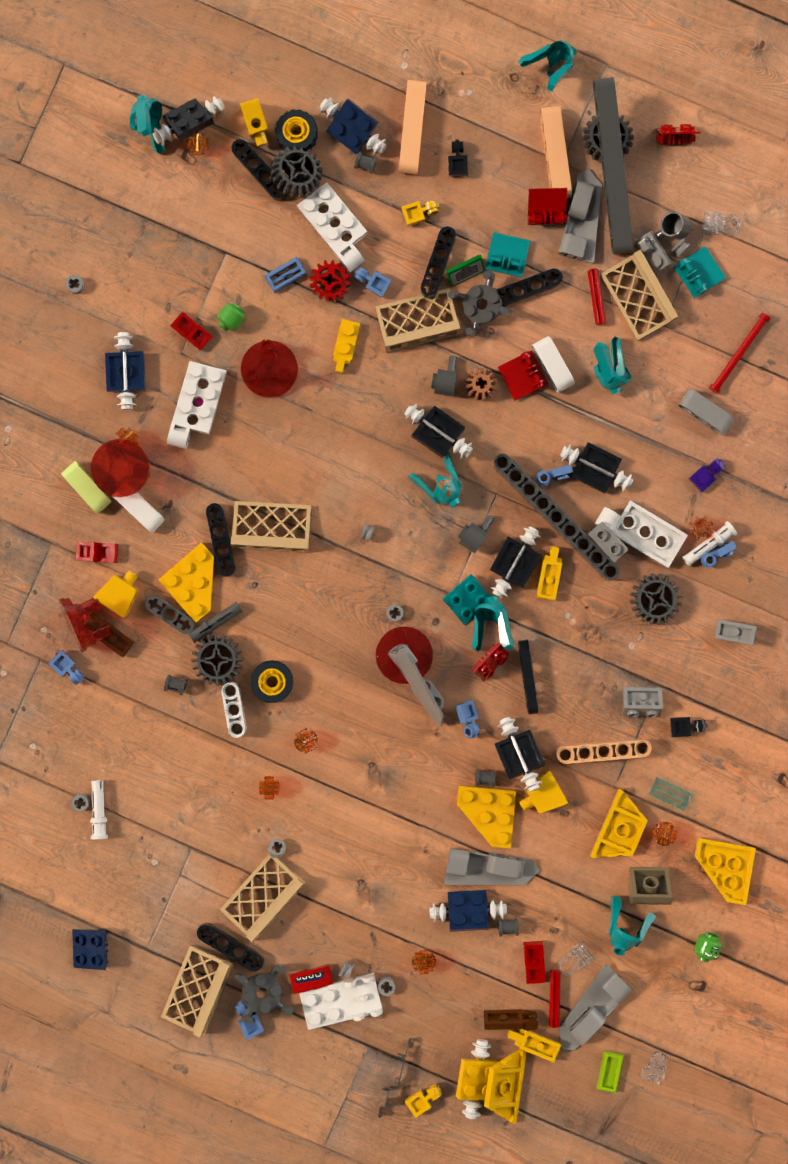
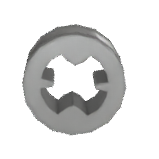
[671,238,690,257]
[66,275,84,294]
[360,523,375,543]
[386,605,404,621]
[71,793,90,812]
[268,839,286,858]
[338,960,355,980]
[378,977,395,996]

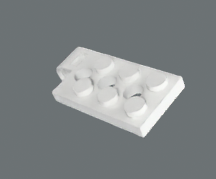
[297,182,368,273]
[167,361,227,449]
[594,501,688,568]

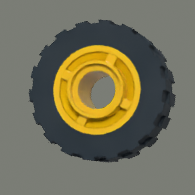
[275,109,318,152]
[251,660,293,703]

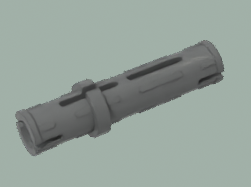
[188,602,243,643]

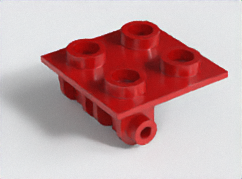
[656,124,701,145]
[527,187,567,225]
[498,350,548,401]
[472,643,509,682]

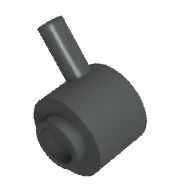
[655,211,692,240]
[431,356,457,397]
[458,515,494,554]

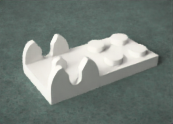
[299,973,383,1030]

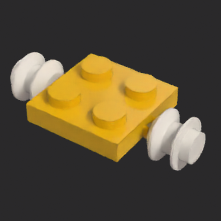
[456,1039,498,1119]

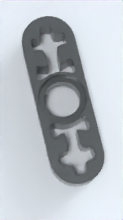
[145,595,195,634]

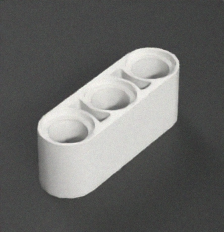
[531,336,575,393]
[112,482,166,534]
[221,682,247,738]

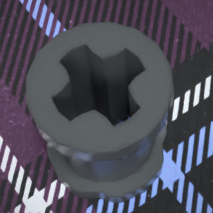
[354,151,377,174]
[164,674,187,696]
[475,769,496,787]
[498,918,519,937]

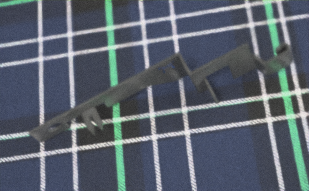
[378,1038,411,1118]

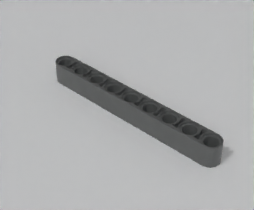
[593,77,633,255]
[493,454,620,581]

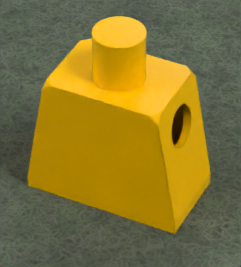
[240,98,268,147]
[93,570,139,618]
[519,769,568,814]

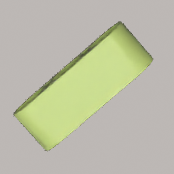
[61,461,112,514]

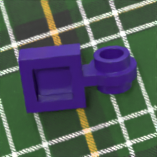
[688,458,725,492]

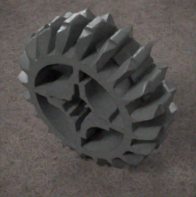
[582,115,634,163]
[271,145,322,198]
[629,573,682,625]
[191,634,244,686]

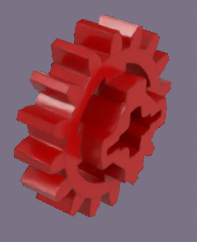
[309,260,351,303]

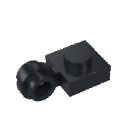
[448,139,468,177]
[670,717,708,737]

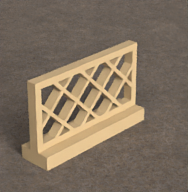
[600,250,678,341]
[375,288,460,353]
[231,501,311,553]
[220,855,306,942]
[161,945,234,1038]

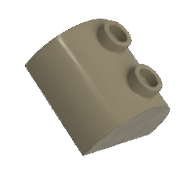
[628,867,673,905]

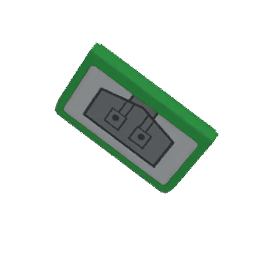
[446,255,485,287]

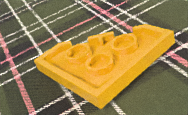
[159,542,215,623]
[457,785,516,849]
[694,837,756,905]

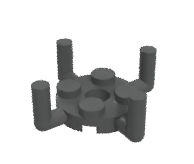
[448,271,513,336]
[234,964,293,1025]

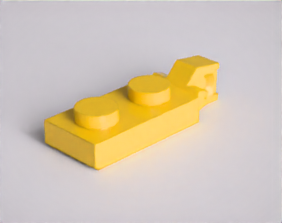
[333,319,360,374]
[536,546,562,601]
[507,1029,562,1063]

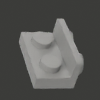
[588,522,628,562]
[622,687,663,718]

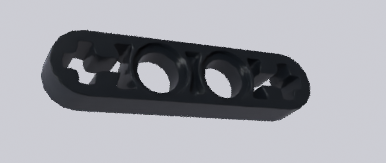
[231,139,287,201]
[421,226,456,299]
[497,268,563,307]
[206,503,236,577]
[518,639,538,715]
[197,923,264,972]

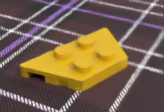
[590,788,648,858]
[484,1049,527,1124]

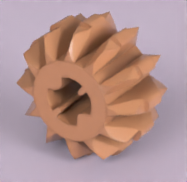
[465,368,497,401]

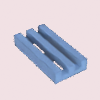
[264,257,307,293]

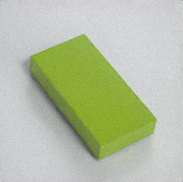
[596,1050,624,1094]

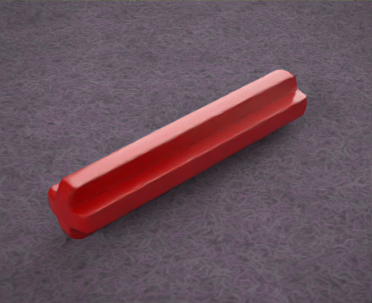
[588,268,606,325]
[549,970,561,1028]

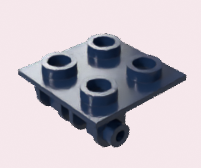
[72,928,109,970]

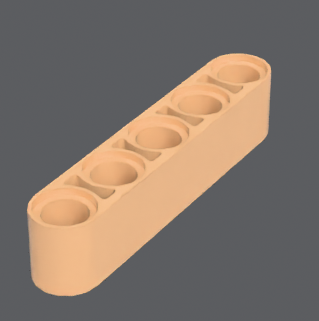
[399,80,427,175]
[540,105,572,199]
[555,738,652,764]

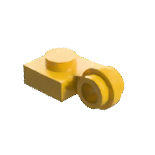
[401,200,439,227]
[405,1084,442,1118]

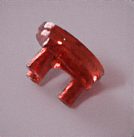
[241,339,298,398]
[91,439,151,497]
[58,597,112,652]
[376,627,433,684]

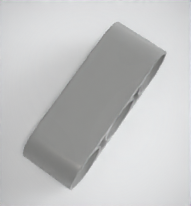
[678,389,735,436]

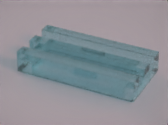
[649,777,692,811]

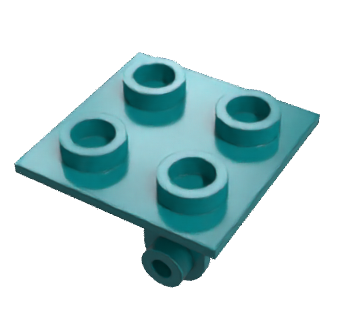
[485,232,530,278]
[673,246,726,299]
[442,574,489,625]

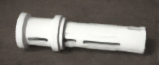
[682,521,737,567]
[90,780,108,839]

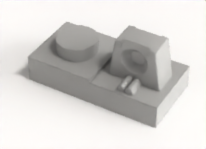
[635,231,672,274]
[715,619,757,646]

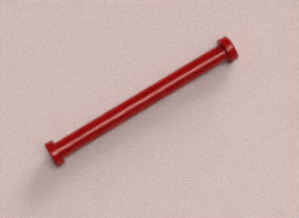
[709,313,771,394]

